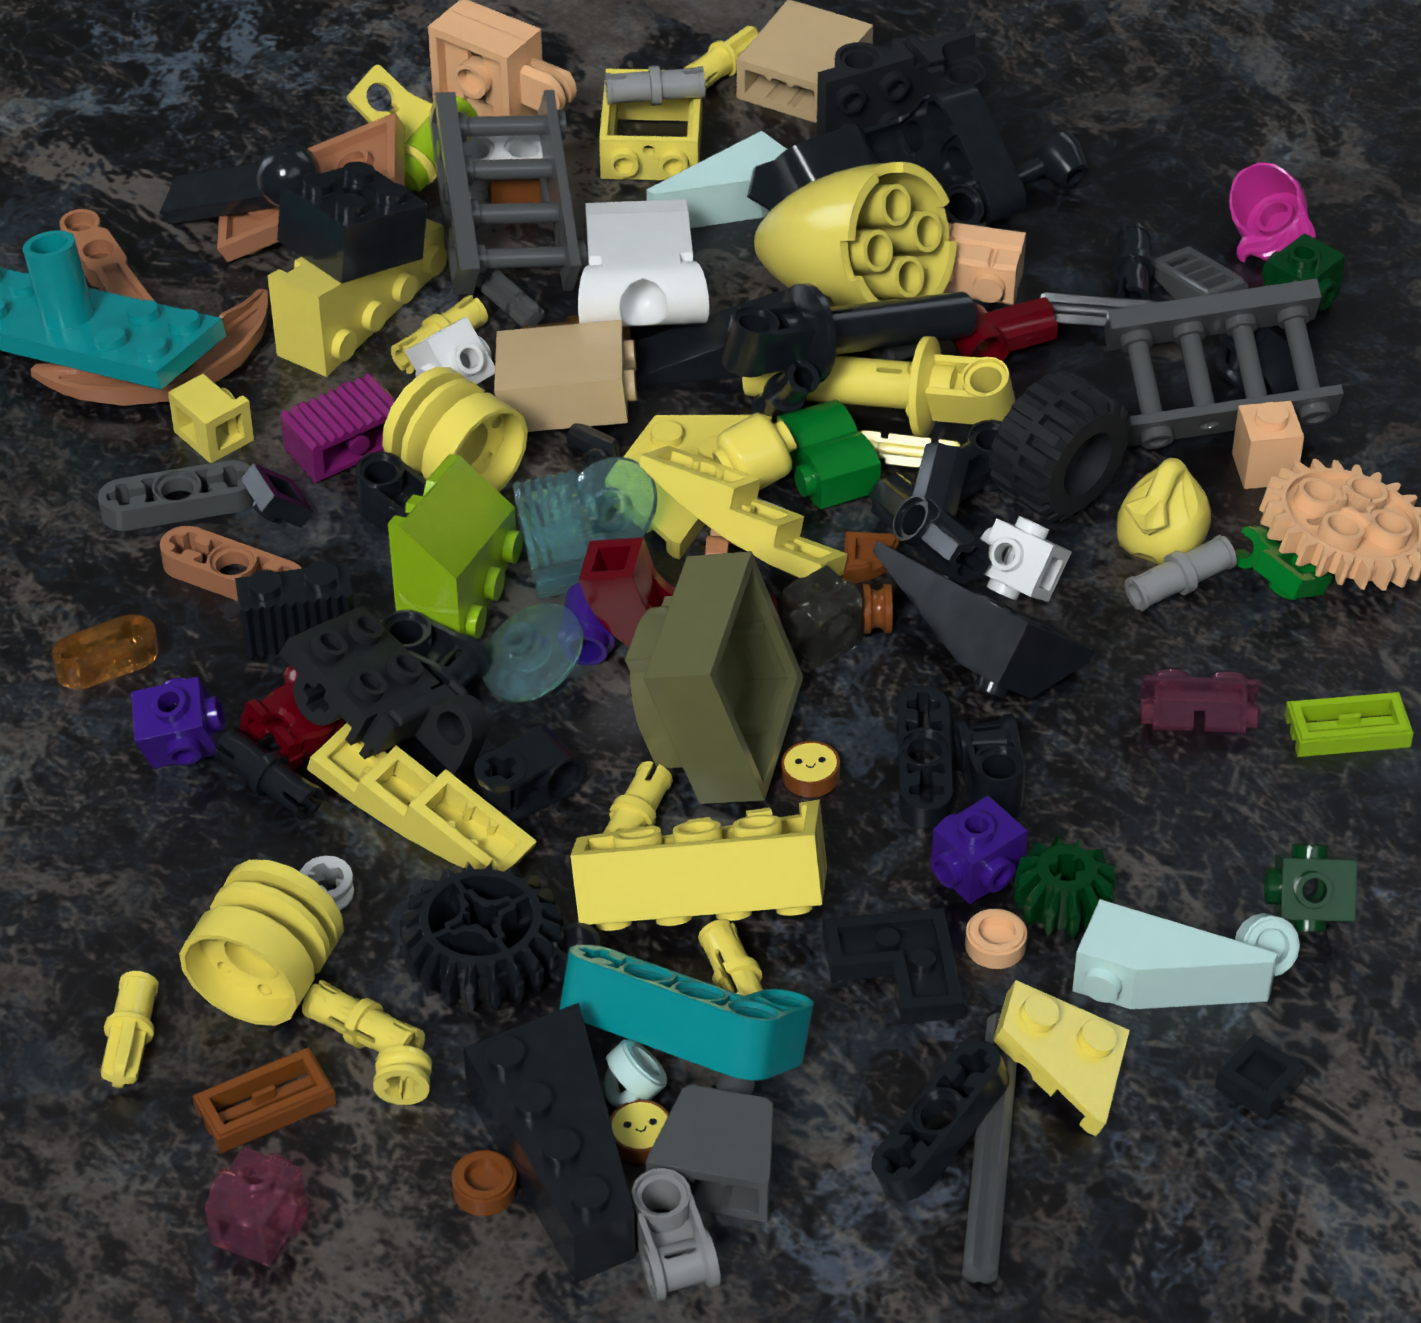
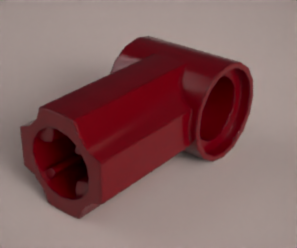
[951,297,1058,362]

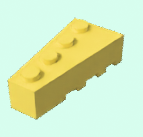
[267,218,447,377]
[570,800,827,931]

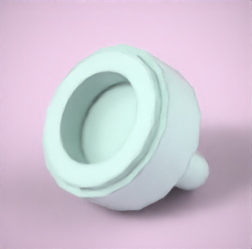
[1235,913,1300,976]
[603,1039,667,1108]

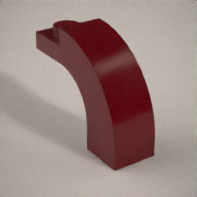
[579,537,780,647]

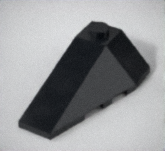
[873,541,1094,699]

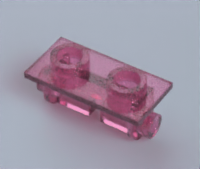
[1139,669,1260,733]

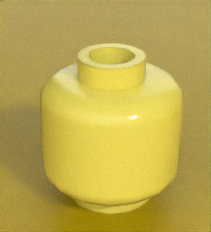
[712,413,797,491]

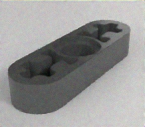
[98,460,253,531]

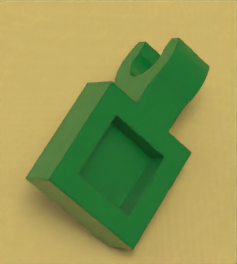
[1235,525,1333,600]

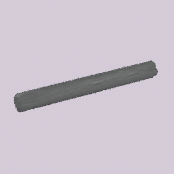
[962,1012,1017,1284]

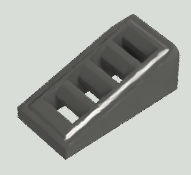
[1152,246,1248,300]

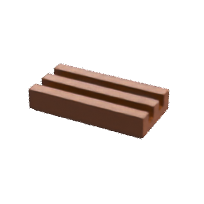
[192,1047,336,1154]

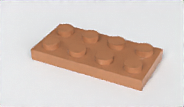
[217,112,405,263]

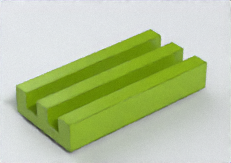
[1284,692,1413,757]

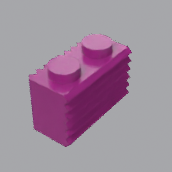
[280,373,396,483]

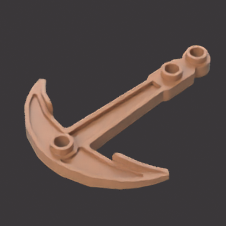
[30,209,269,406]

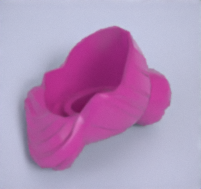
[1229,162,1316,262]

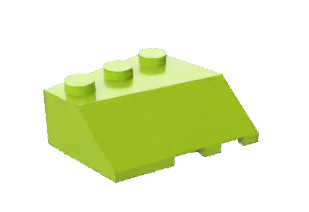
[388,454,523,653]

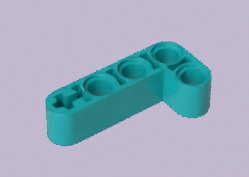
[559,945,814,1080]

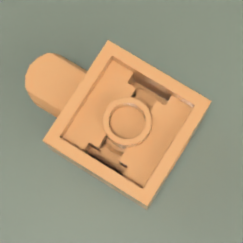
[428,0,577,116]

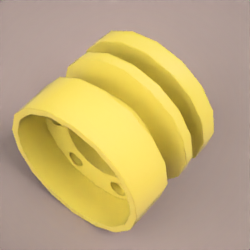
[382,367,528,492]
[179,860,344,1026]

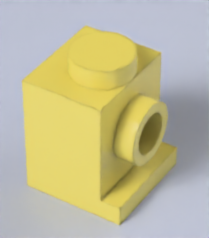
[168,374,254,463]

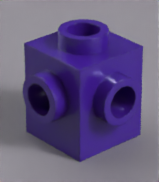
[131,677,226,769]
[931,796,1028,904]

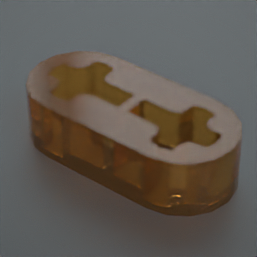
[52,614,159,689]

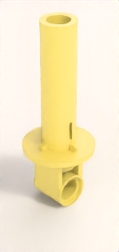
[742,336,1016,437]

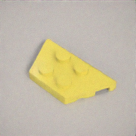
[606,415,772,560]

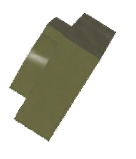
[625,551,803,804]

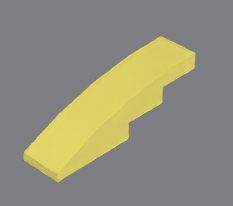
[639,445,848,586]
[307,723,537,872]

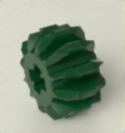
[1013,836,1116,939]

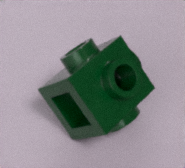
[1262,233,1346,312]
[1264,844,1357,932]

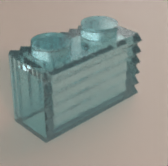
[512,469,606,599]

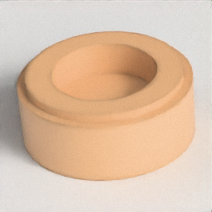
[965,909,1027,969]

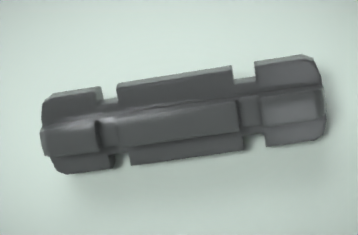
[476,269,545,329]

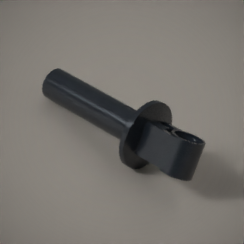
[721,283,976,384]

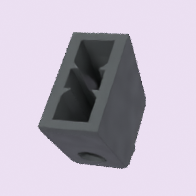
[646,1073,773,1223]

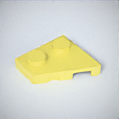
[993,980,1129,1136]

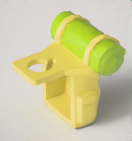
[347,64,478,192]

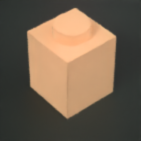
[1232,401,1304,489]

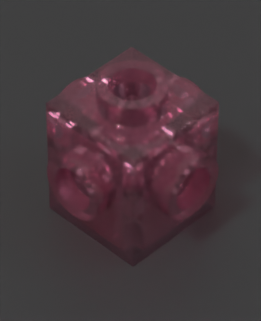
[204,1146,309,1266]

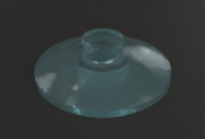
[559,457,657,558]
[482,603,584,703]

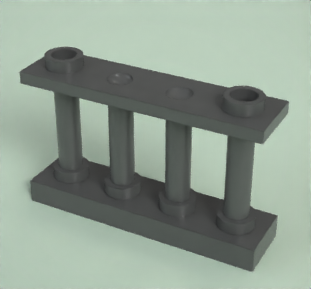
[429,90,587,295]
[1104,278,1344,449]

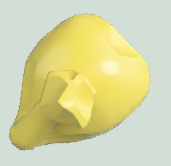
[1116,457,1211,565]

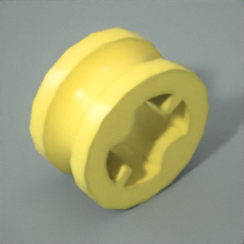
[373,1045,432,1105]

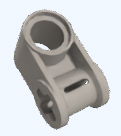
[632,1168,721,1302]

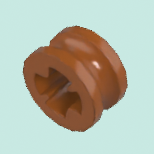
[862,584,893,634]

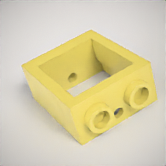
[599,69,703,180]

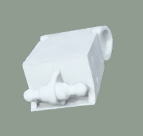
[578,199,709,327]

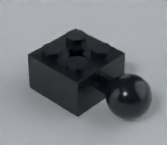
[256,143,428,283]

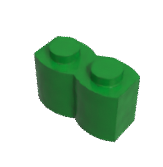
[777,399,881,509]

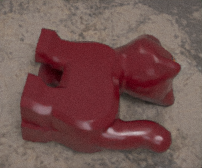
[241,665,347,770]

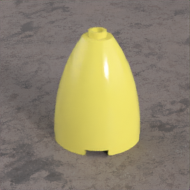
[754,162,957,307]

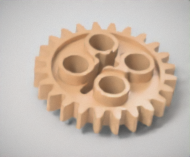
[1259,459,1421,590]

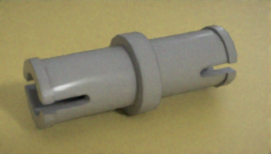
[605,66,705,106]
[1124,535,1237,611]

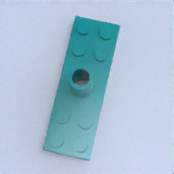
[0,230,226,390]

